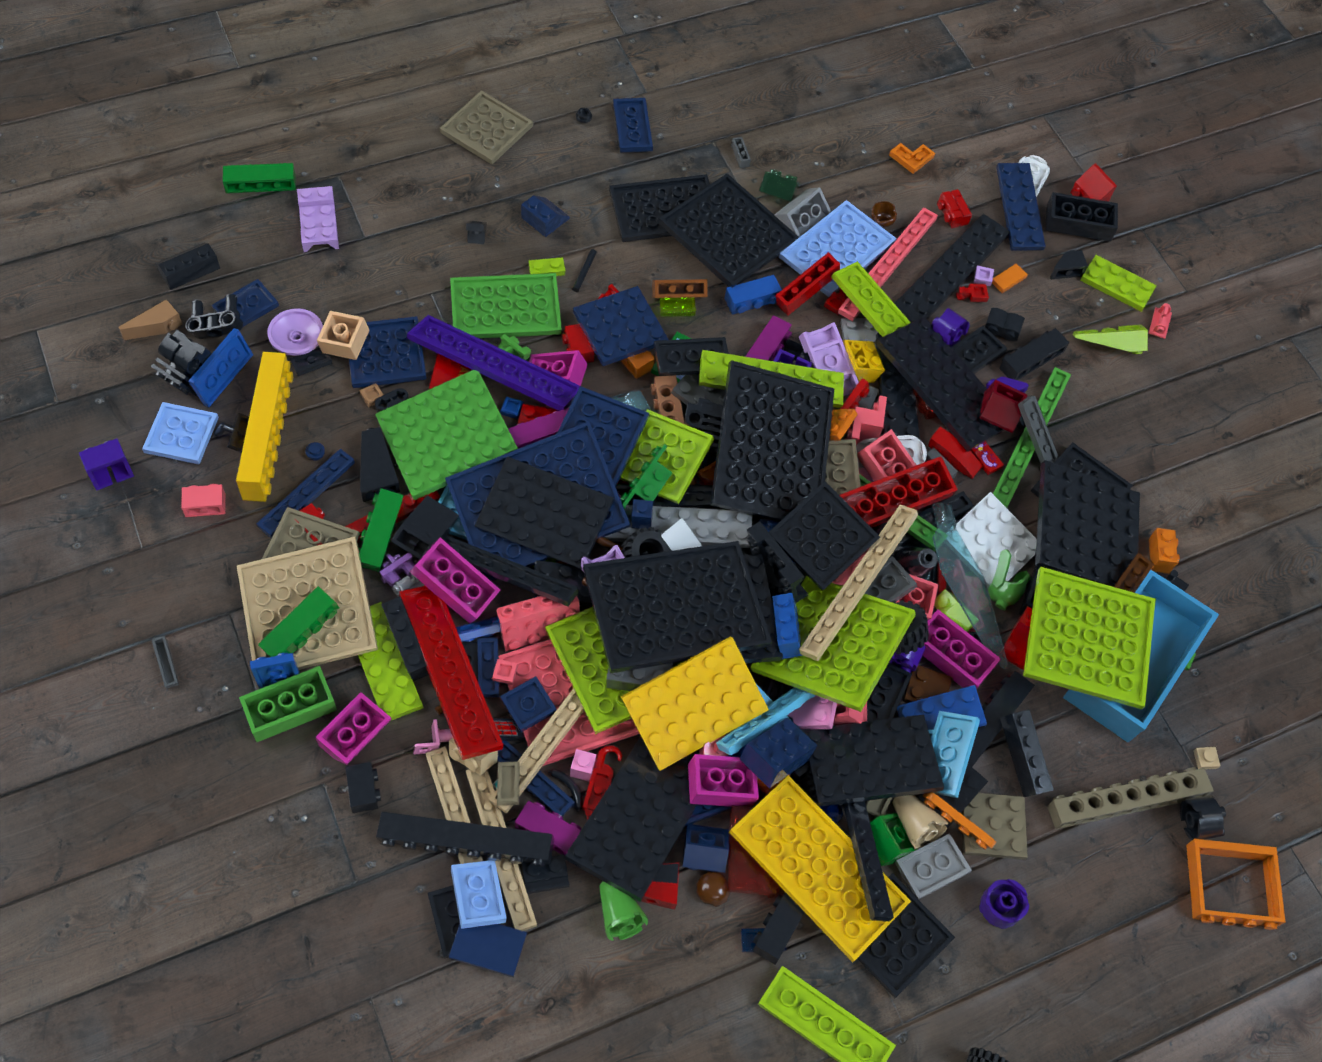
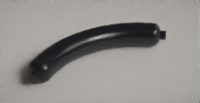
[549,769,583,812]

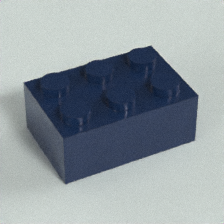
[740,717,817,788]

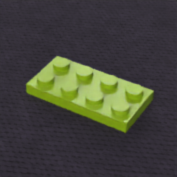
[1080,255,1157,312]

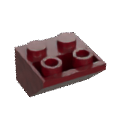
[980,380,1027,433]

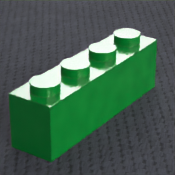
[223,163,296,193]
[358,488,403,572]
[258,586,340,657]

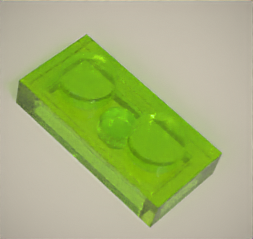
[659,297,696,316]

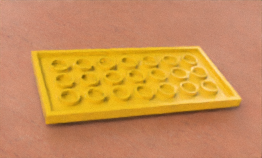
[729,775,911,963]

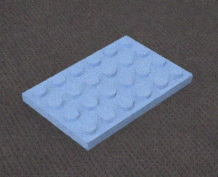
[779,200,897,297]

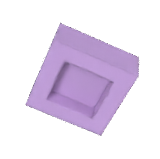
[974,266,994,286]

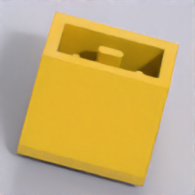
[843,340,885,383]

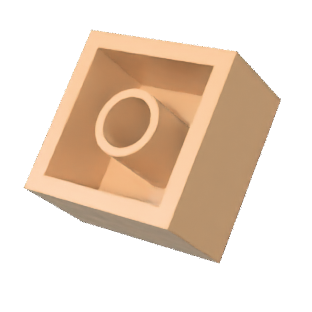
[317,311,369,360]

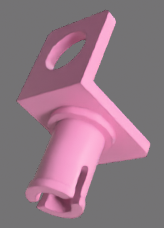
[413,719,453,755]

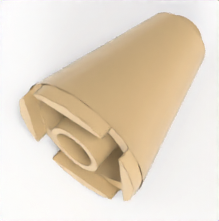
[892,795,948,850]

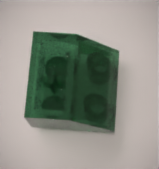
[759,169,801,202]

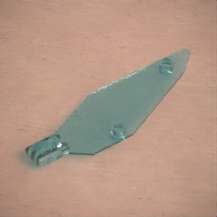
[932,502,1008,669]

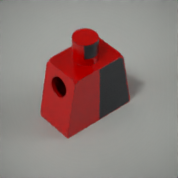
[642,863,679,910]

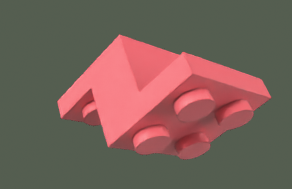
[844,396,887,446]

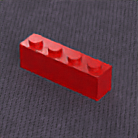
[776,252,840,316]

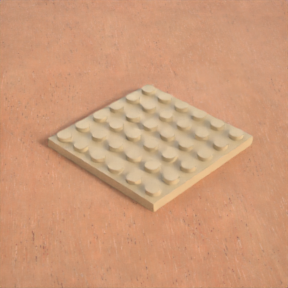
[237,536,378,670]

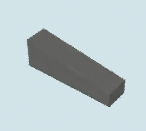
[151,636,179,689]

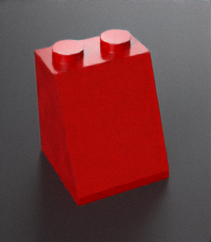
[998,606,1032,670]

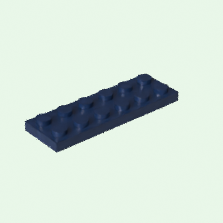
[996,163,1046,251]

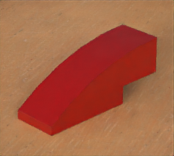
[928,426,983,479]

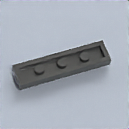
[1018,395,1059,463]

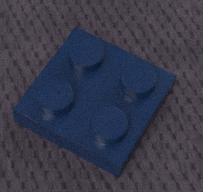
[500,676,557,732]

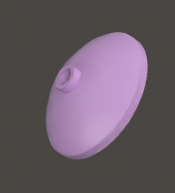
[267,309,323,356]

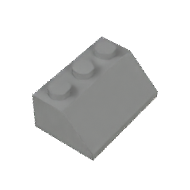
[774,187,831,237]

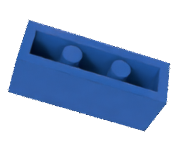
[724,275,782,315]
[772,593,803,659]

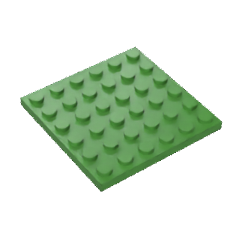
[375,370,518,500]

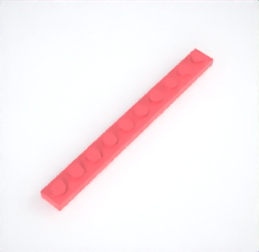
[838,207,938,322]

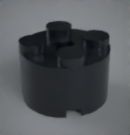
[1180,795,1226,840]

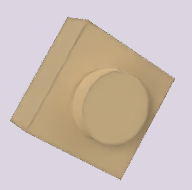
[1193,747,1220,769]

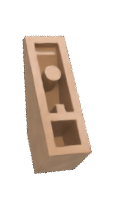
[118,300,182,340]

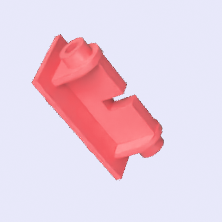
[1148,303,1172,339]

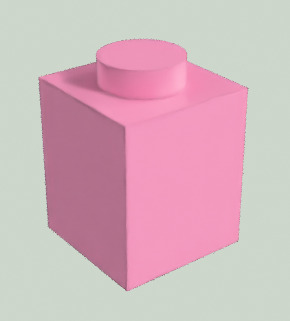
[570,749,596,782]

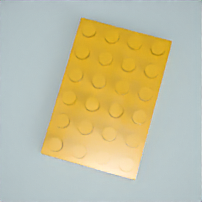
[621,636,769,771]

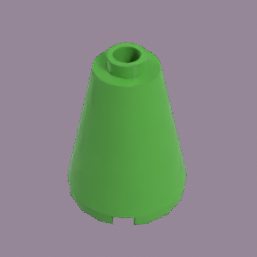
[599,881,648,941]

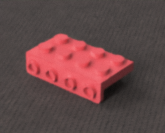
[496,596,580,652]

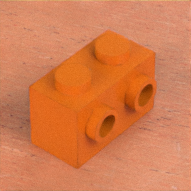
[1149,528,1180,574]

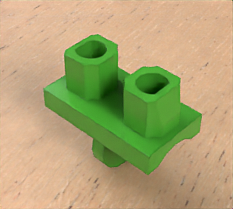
[498,334,531,360]

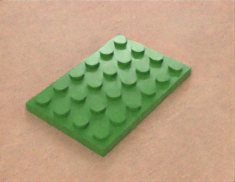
[450,273,562,338]

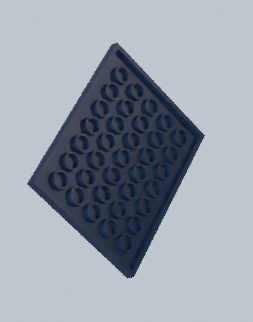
[445,421,631,582]

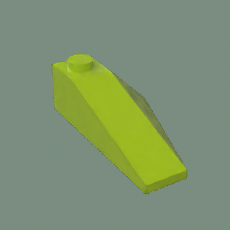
[1073,325,1148,354]

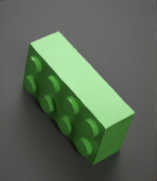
[239,666,337,742]

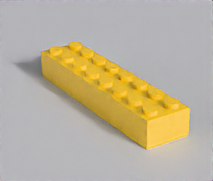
[236,352,293,502]

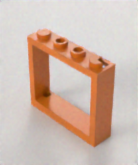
[1186,839,1286,930]

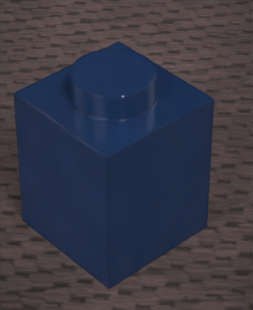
[632,499,653,529]

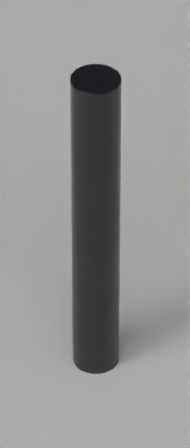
[572,249,597,292]

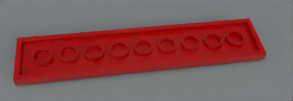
[399,586,503,760]

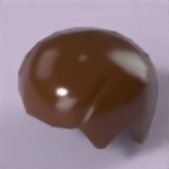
[871,201,897,227]
[696,872,730,907]

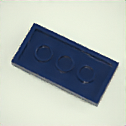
[613,98,653,153]

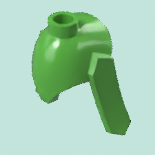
[988,549,1031,610]

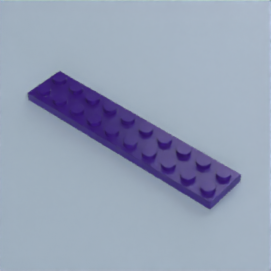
[407,315,582,411]

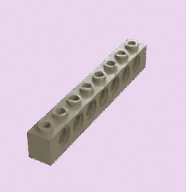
[1047,767,1214,830]

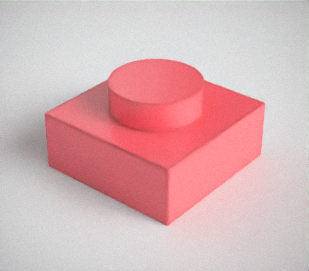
[492,659,518,685]

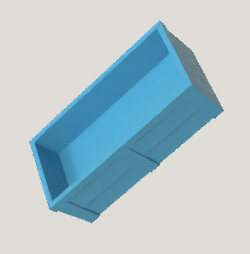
[1063,570,1219,742]

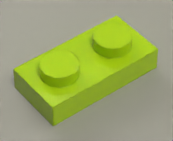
[529,257,565,276]

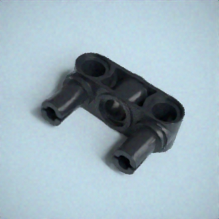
[185,294,243,339]

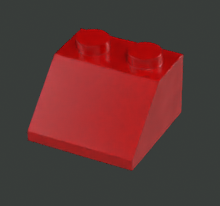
[1070,163,1117,202]

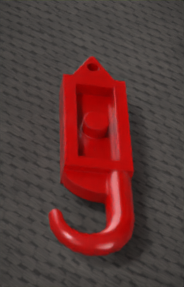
[582,745,622,820]

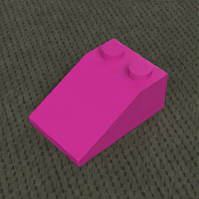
[529,350,588,386]

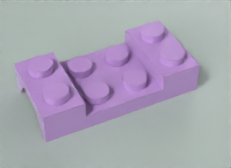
[297,186,339,252]
[799,322,859,397]

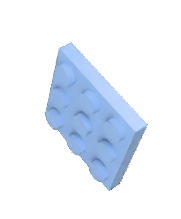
[142,402,219,464]

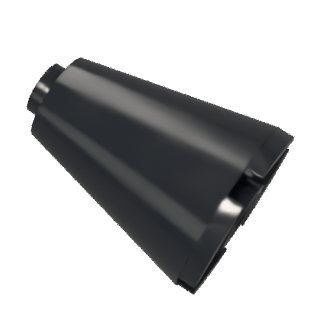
[894,546,937,579]

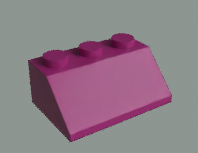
[316,692,392,765]

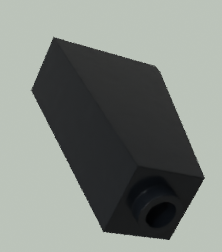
[360,427,400,502]

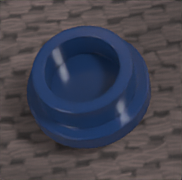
[305,442,325,461]

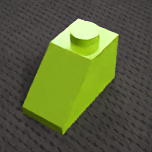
[934,589,979,632]

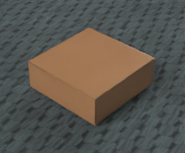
[359,383,384,407]

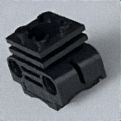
[151,330,211,396]
[685,398,723,458]

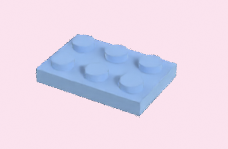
[451,860,506,929]

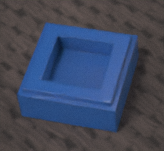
[500,396,524,419]

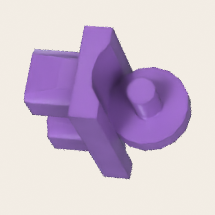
[380,553,415,587]

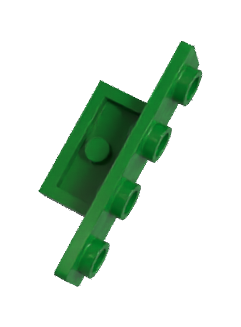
[620,444,672,508]

